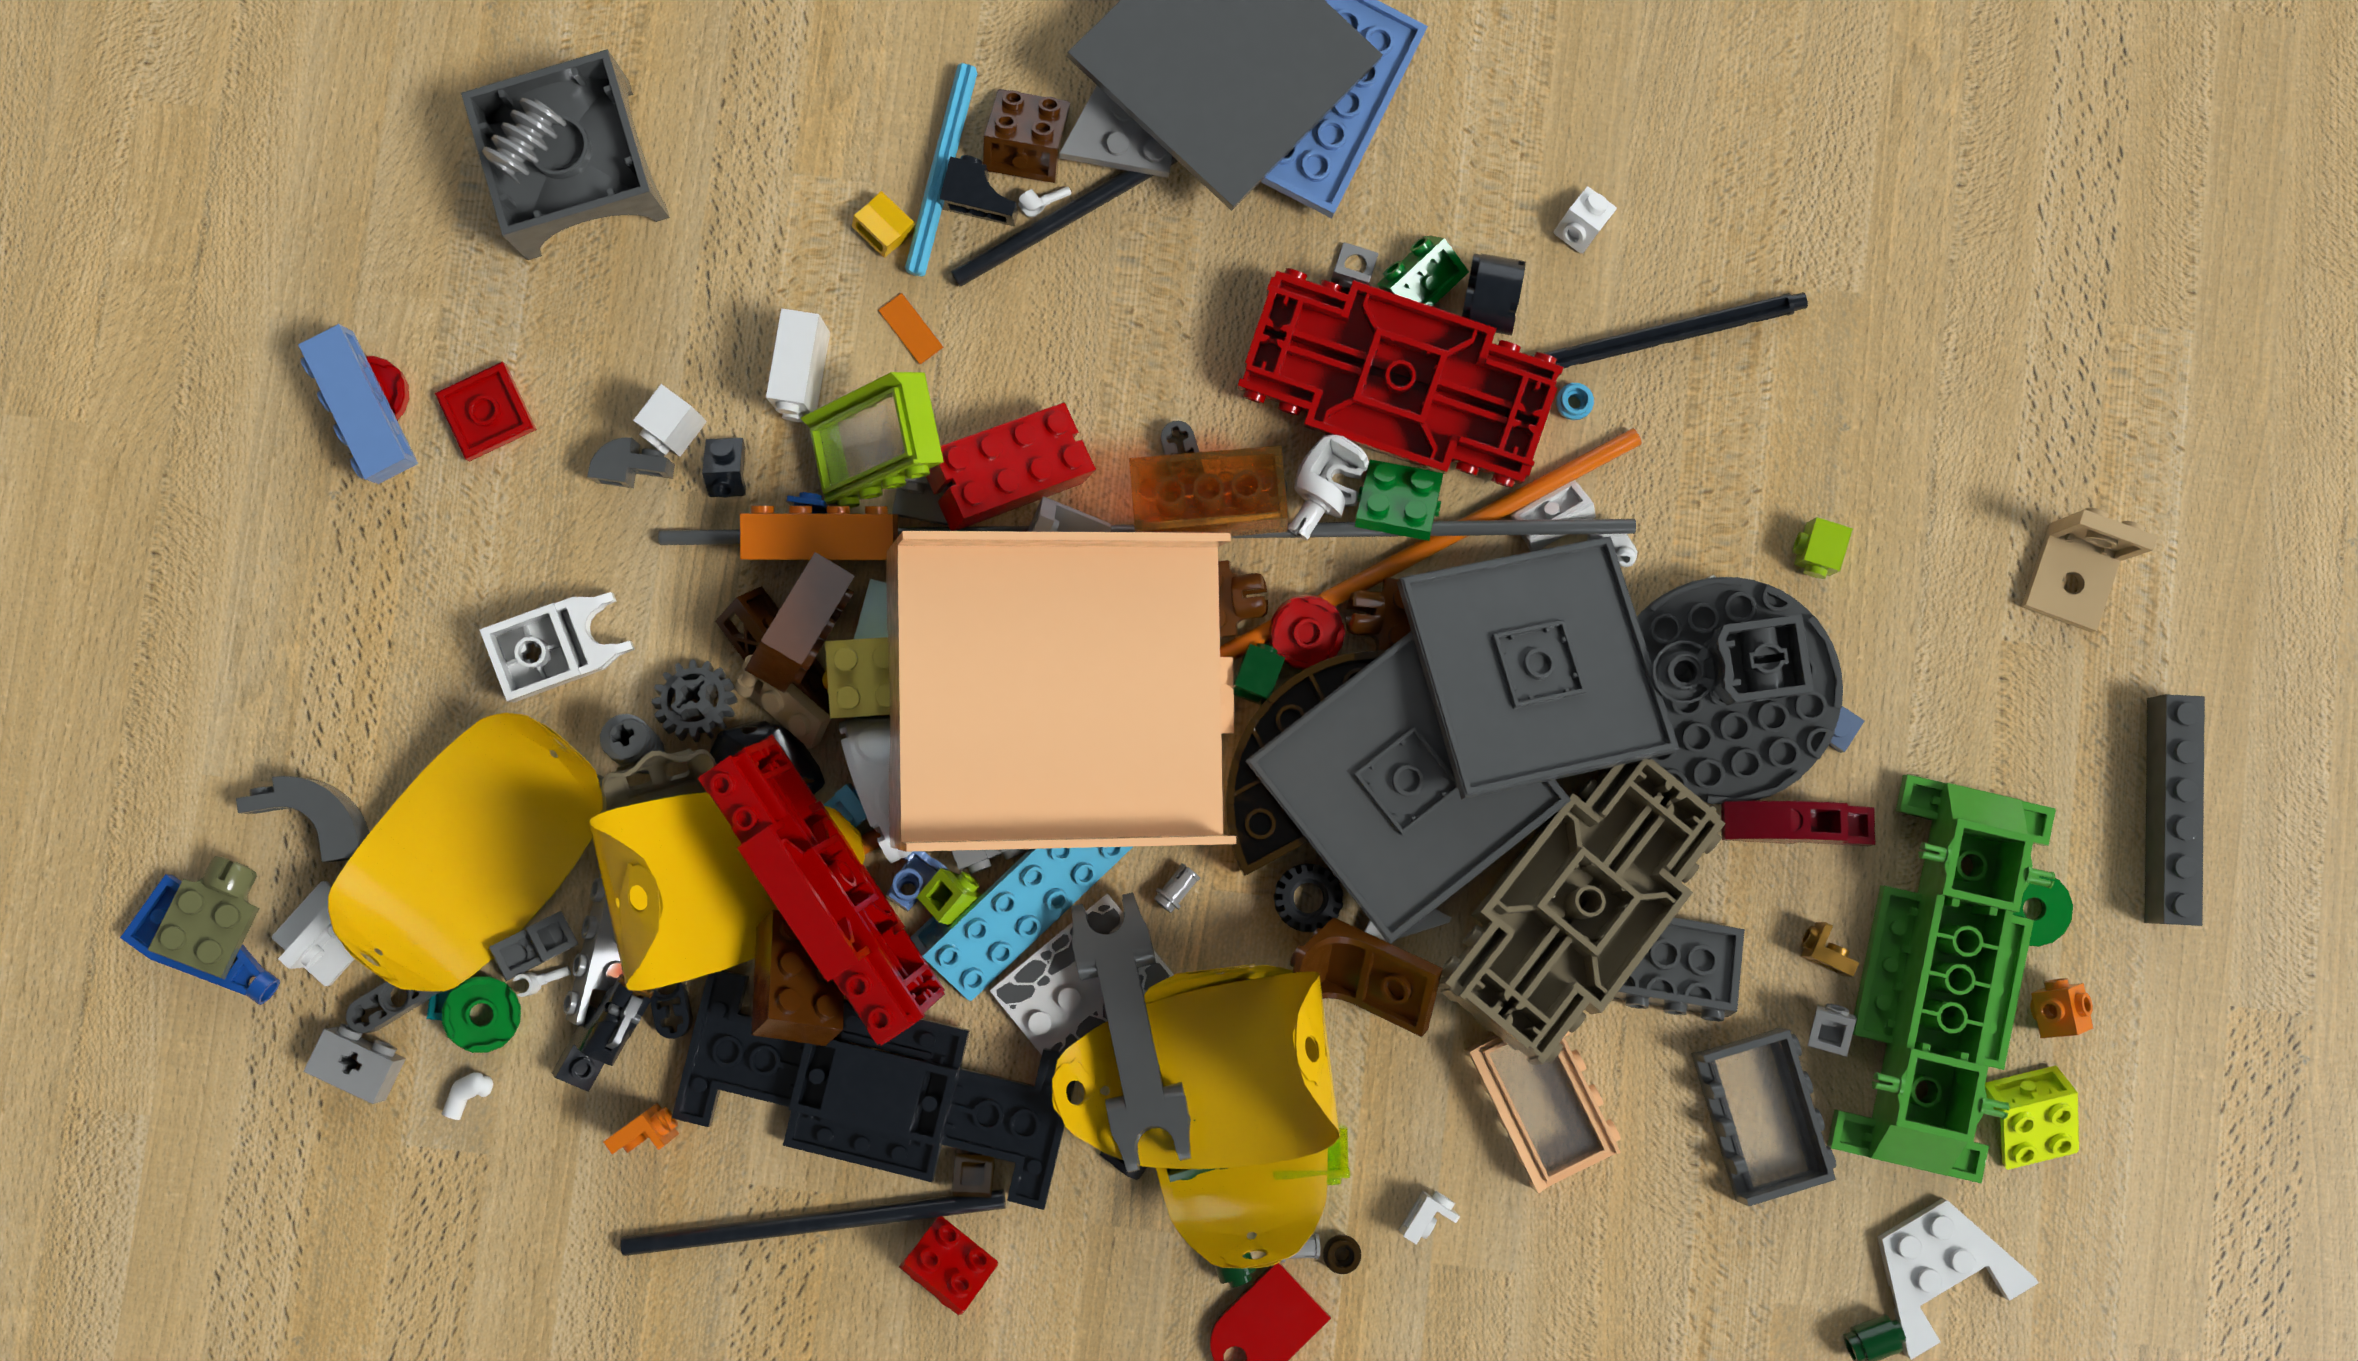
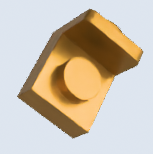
[1801,922,1859,977]

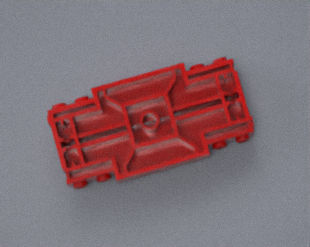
[1238,268,1564,488]
[698,734,945,1046]

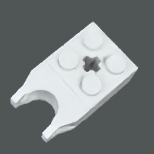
[480,592,635,703]

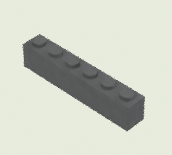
[2144,694,2205,926]

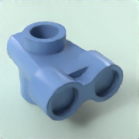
[886,851,949,912]

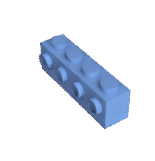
[298,324,418,484]

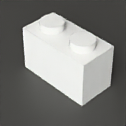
[633,384,707,456]

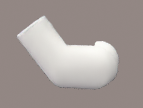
[1587,534,1637,567]

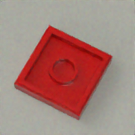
[435,361,537,462]

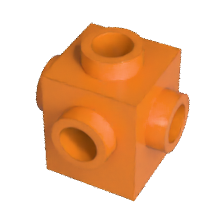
[2030,978,2094,1038]

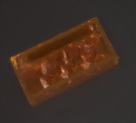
[1129,445,1288,536]

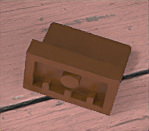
[983,89,1070,183]

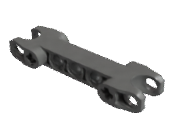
[1072,892,1192,1173]

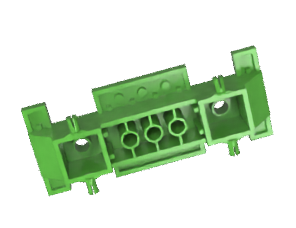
[1827,774,2056,1184]

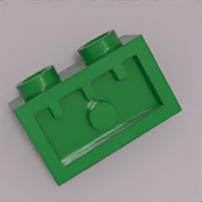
[1377,235,1469,307]

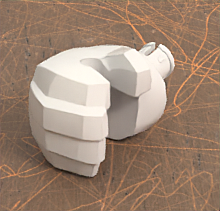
[1287,435,1369,541]

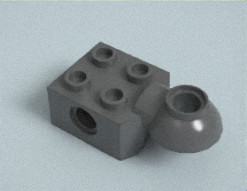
[1653,614,1814,706]

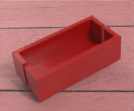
[926,402,1096,531]

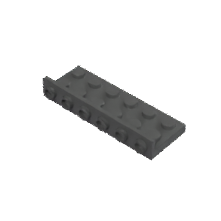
[1614,917,1745,1022]

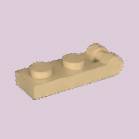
[734,655,831,749]

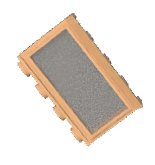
[1464,1031,1621,1194]

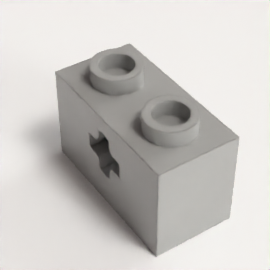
[303,1024,406,1104]

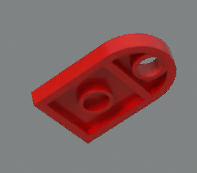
[1210,1262,1331,1361]

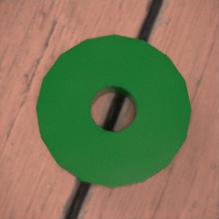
[2013,877,2073,947]
[442,976,521,1053]

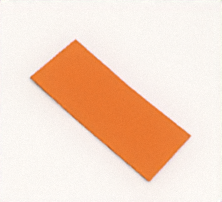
[878,293,944,365]

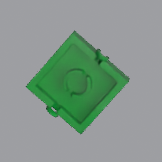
[1355,459,1444,541]

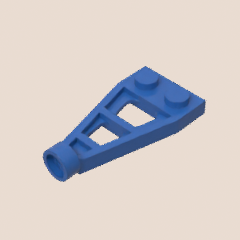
[120,874,280,1005]

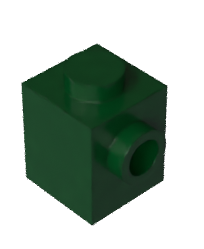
[1233,643,1285,706]

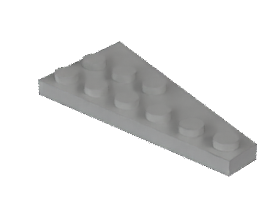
[1059,86,1172,178]

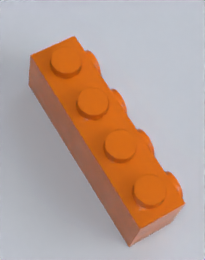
[740,506,898,560]

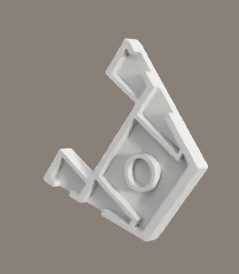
[1877,1198,2039,1360]

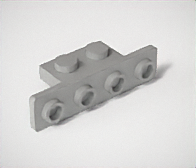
[564,873,625,1026]

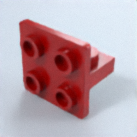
[899,1217,998,1316]

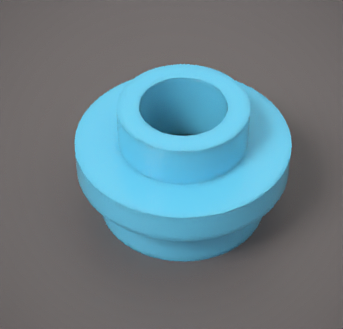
[1556,383,1594,420]

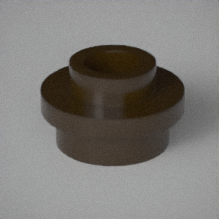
[1323,1234,1361,1274]

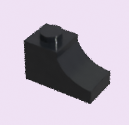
[940,155,1018,227]

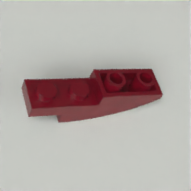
[1721,801,1876,847]

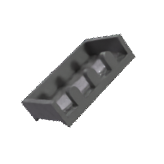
[1691,1028,1836,1206]

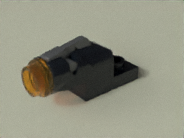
[552,974,654,1092]

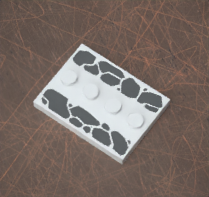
[990,893,1174,1055]

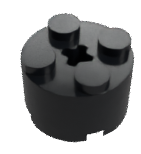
[1462,253,1526,336]

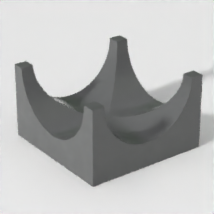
[461,49,670,260]

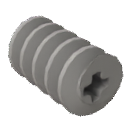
[482,98,567,185]

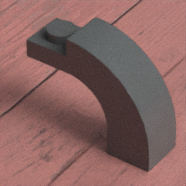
[236,776,370,862]

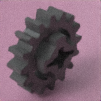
[652,659,737,742]

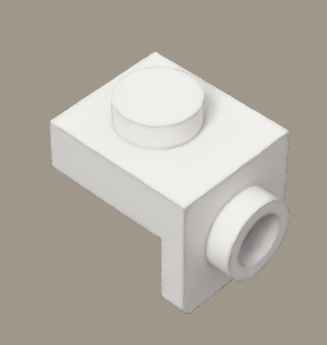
[1554,186,1617,253]

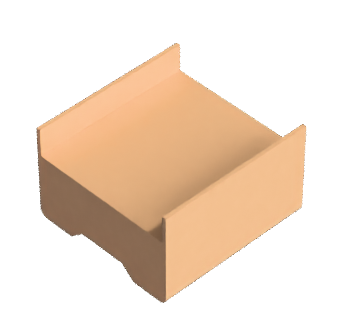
[886,531,1236,852]

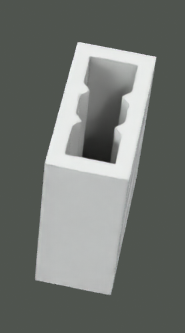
[766,308,830,422]

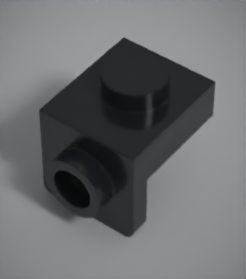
[702,438,746,498]

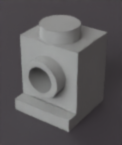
[1808,1004,1856,1057]

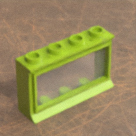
[800,372,944,508]

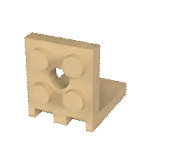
[2020,507,2158,632]

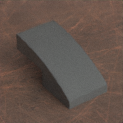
[489,911,578,982]

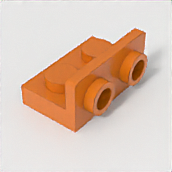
[603,1103,679,1154]

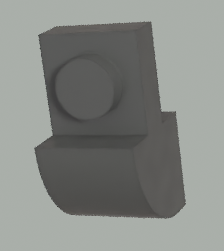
[587,437,675,489]

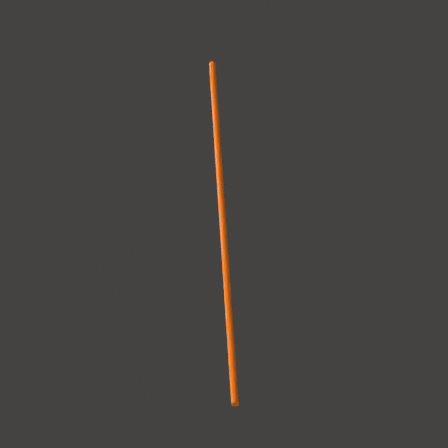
[861,428,1642,855]

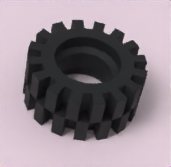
[1274,864,1344,933]

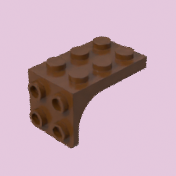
[1290,918,1443,1037]

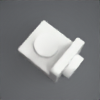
[1399,1191,1460,1245]

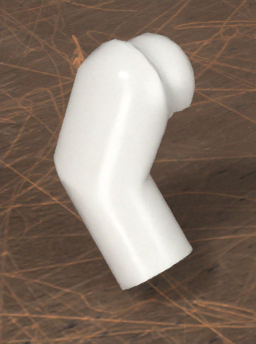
[442,1072,493,1120]

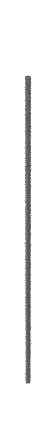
[658,519,1636,545]

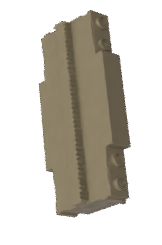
[1439,758,1726,1065]

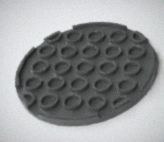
[1637,577,1843,804]

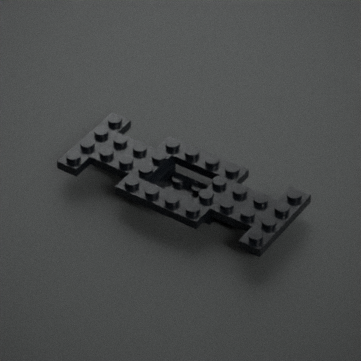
[671,970,1076,1210]

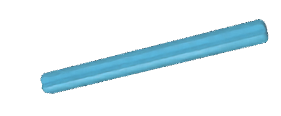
[905,63,977,277]

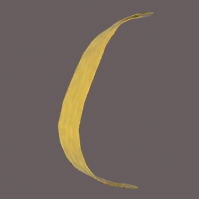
[328,712,603,992]
[590,792,865,991]
[1144,964,1328,1268]
[1052,971,1340,1169]

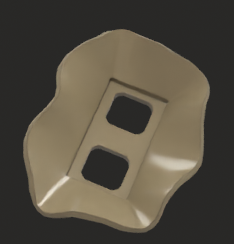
[600,749,716,813]

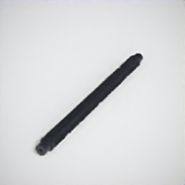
[1530,292,1808,369]

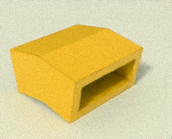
[852,191,916,258]

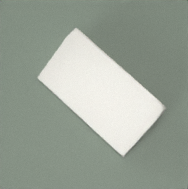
[1510,480,1596,552]

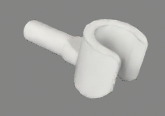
[1018,186,1071,217]
[513,966,571,997]

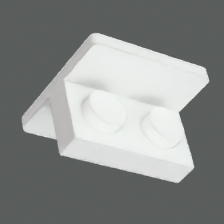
[272,881,361,986]

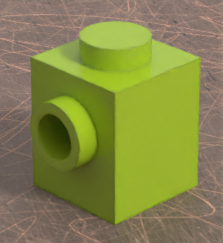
[1792,517,1853,579]
[917,868,981,925]

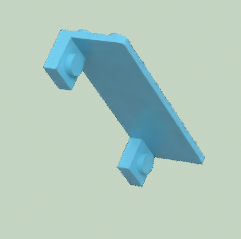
[910,846,1133,1001]

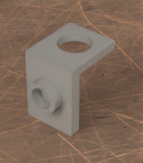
[1331,242,1378,294]

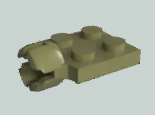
[148,856,260,980]

